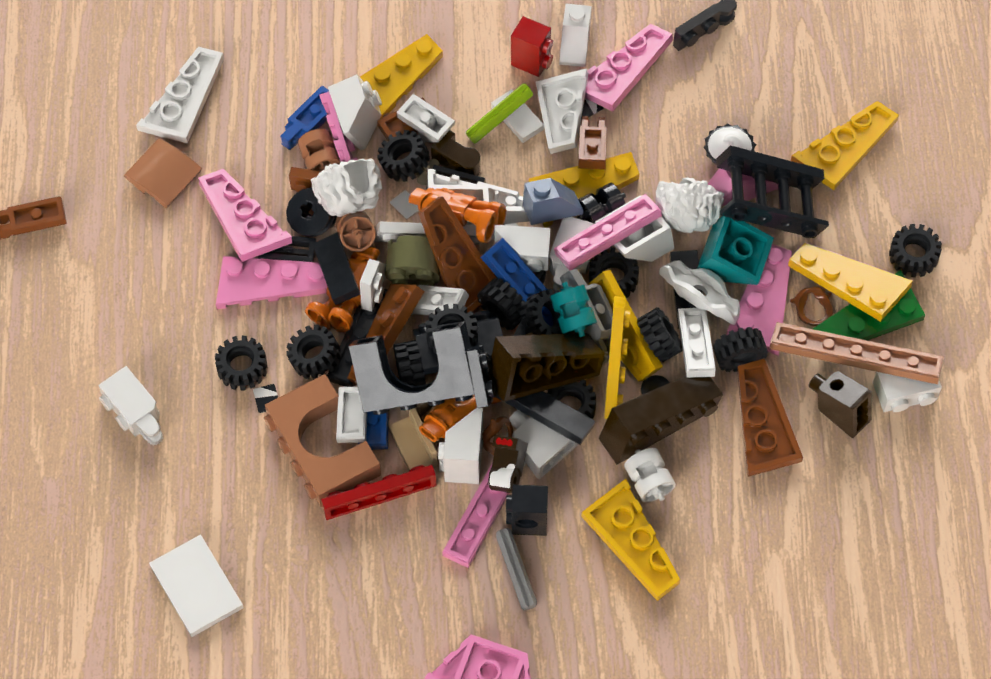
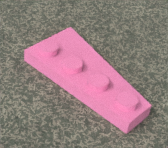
[198,169,292,262]

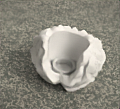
[311,158,382,217]
[655,178,724,233]

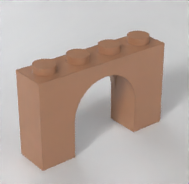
[264,374,381,507]

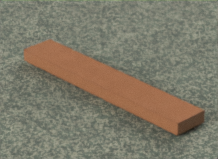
[770,322,944,384]

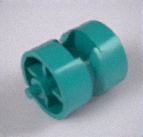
[550,282,597,337]

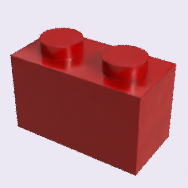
[511,16,554,77]

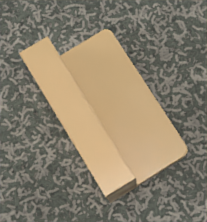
[388,408,438,470]

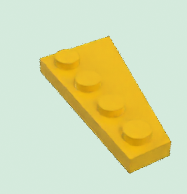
[587,270,663,382]
[604,296,630,419]

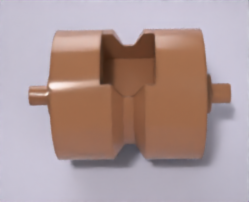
[298,129,341,172]
[336,211,376,252]

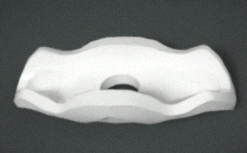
[659,260,740,325]

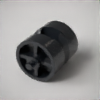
[577,183,626,223]

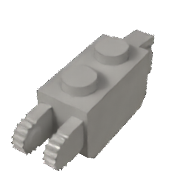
[560,269,613,364]

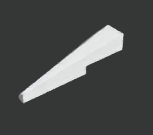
[427,169,529,225]

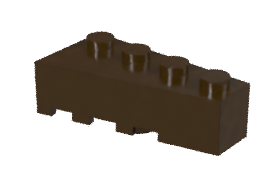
[488,333,605,402]
[599,376,723,465]

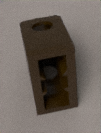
[809,371,872,438]

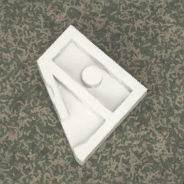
[360,259,386,312]

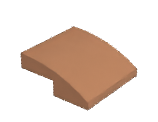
[124,138,202,208]

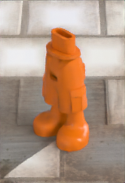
[409,188,507,243]
[305,247,380,332]
[419,395,502,442]

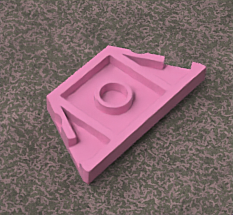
[425,635,531,679]

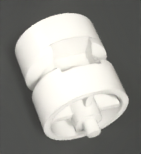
[624,448,676,502]

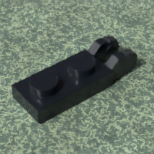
[673,0,737,51]

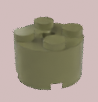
[385,235,440,286]

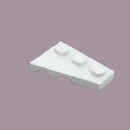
[536,68,589,154]

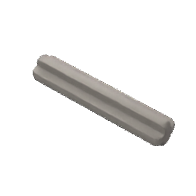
[496,528,537,611]

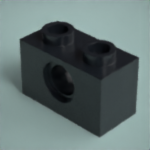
[506,485,548,536]

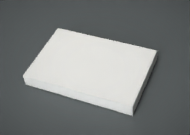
[149,534,244,637]

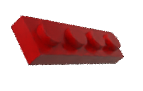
[321,465,437,521]

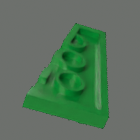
[813,270,925,341]

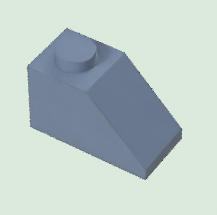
[522,178,583,225]

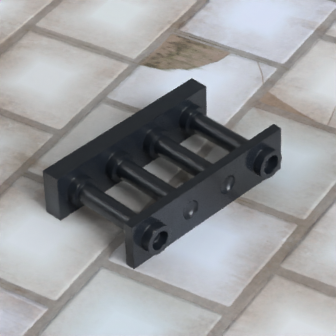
[716,145,829,238]

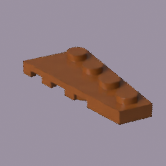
[418,196,496,312]
[347,284,425,385]
[737,359,803,477]

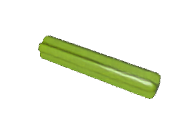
[466,83,533,144]

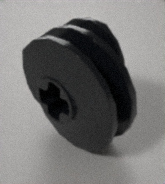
[286,188,338,237]

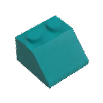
[697,216,774,285]

